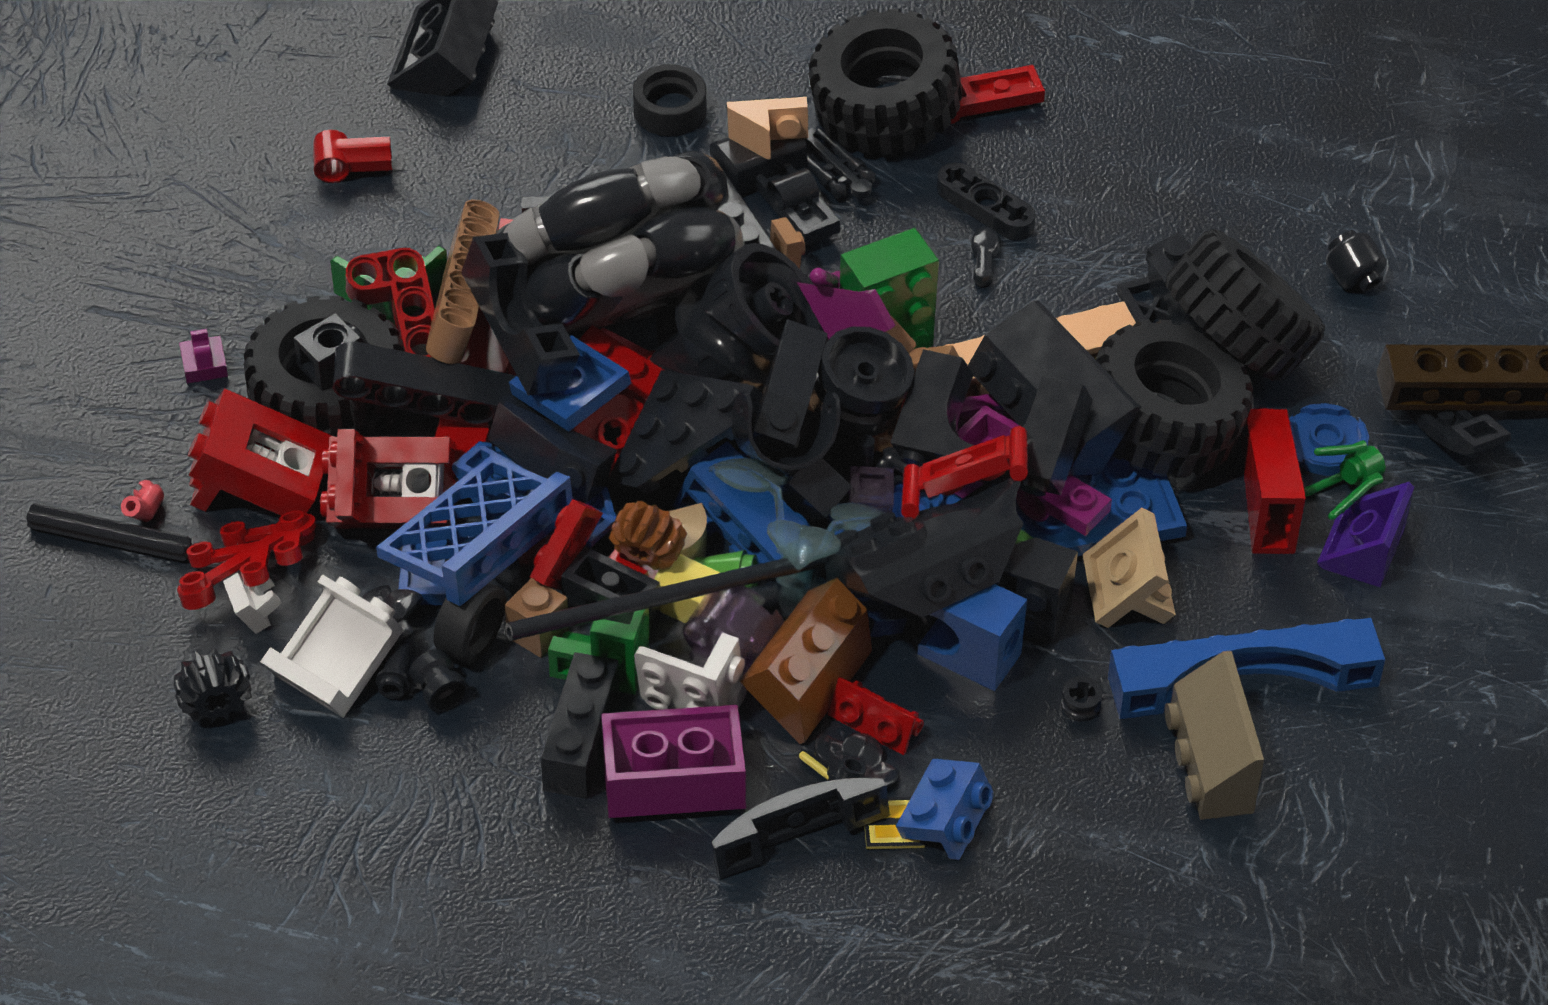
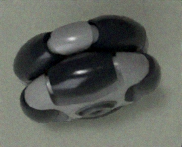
[495,151,745,339]

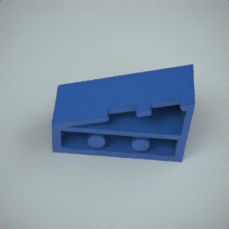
[672,441,815,581]

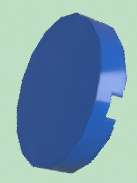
[1289,403,1369,476]

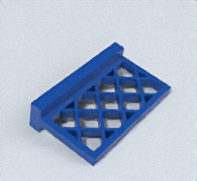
[376,455,573,606]

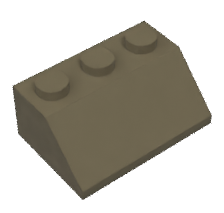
[1165,651,1264,820]

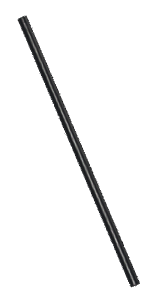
[505,548,827,641]

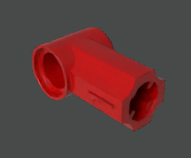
[313,130,392,183]

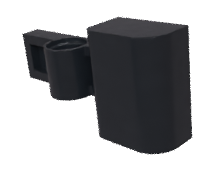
[710,136,840,246]

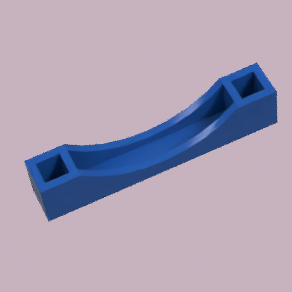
[1108,618,1385,719]

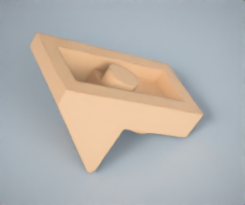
[727,97,809,159]

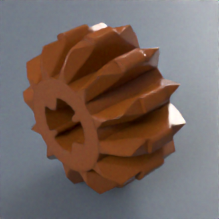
[609,501,687,570]

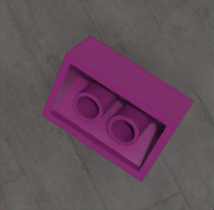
[601,705,746,818]

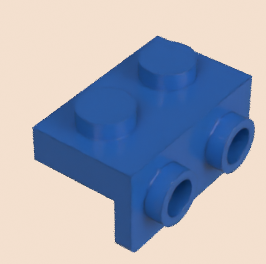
[896,759,993,860]

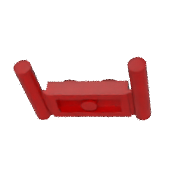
[901,426,1028,519]

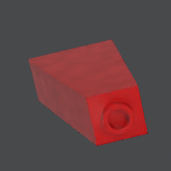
[1240,408,1306,554]

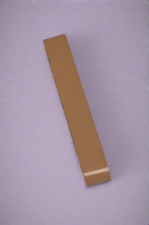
[426,199,500,364]

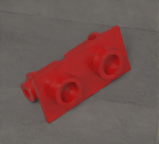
[828,677,924,755]

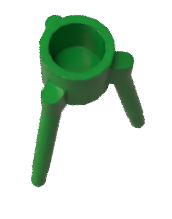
[1304,440,1386,520]

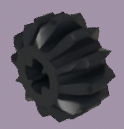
[174,648,252,725]

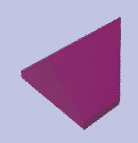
[797,282,896,339]

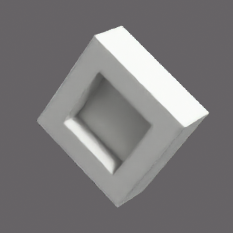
[223,573,281,634]

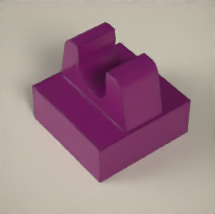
[179,329,228,384]

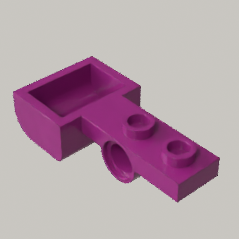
[955,405,1112,536]

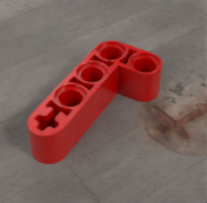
[346,248,435,358]

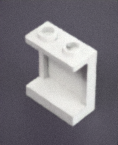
[260,575,404,718]

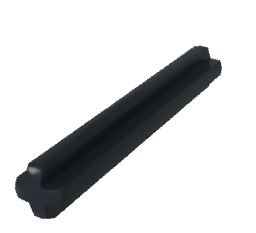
[26,503,192,562]

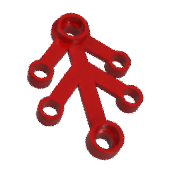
[177,510,317,610]

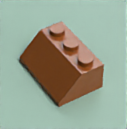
[739,578,872,744]

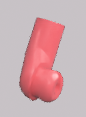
[121,480,164,522]

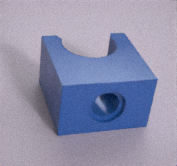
[918,584,1027,691]

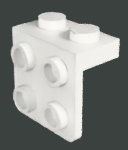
[634,632,747,710]

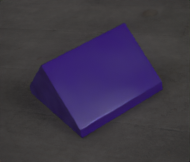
[1317,482,1414,588]

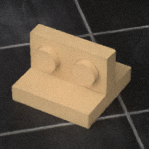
[1082,508,1176,628]

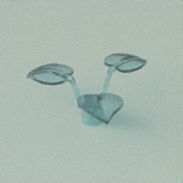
[709,458,884,590]

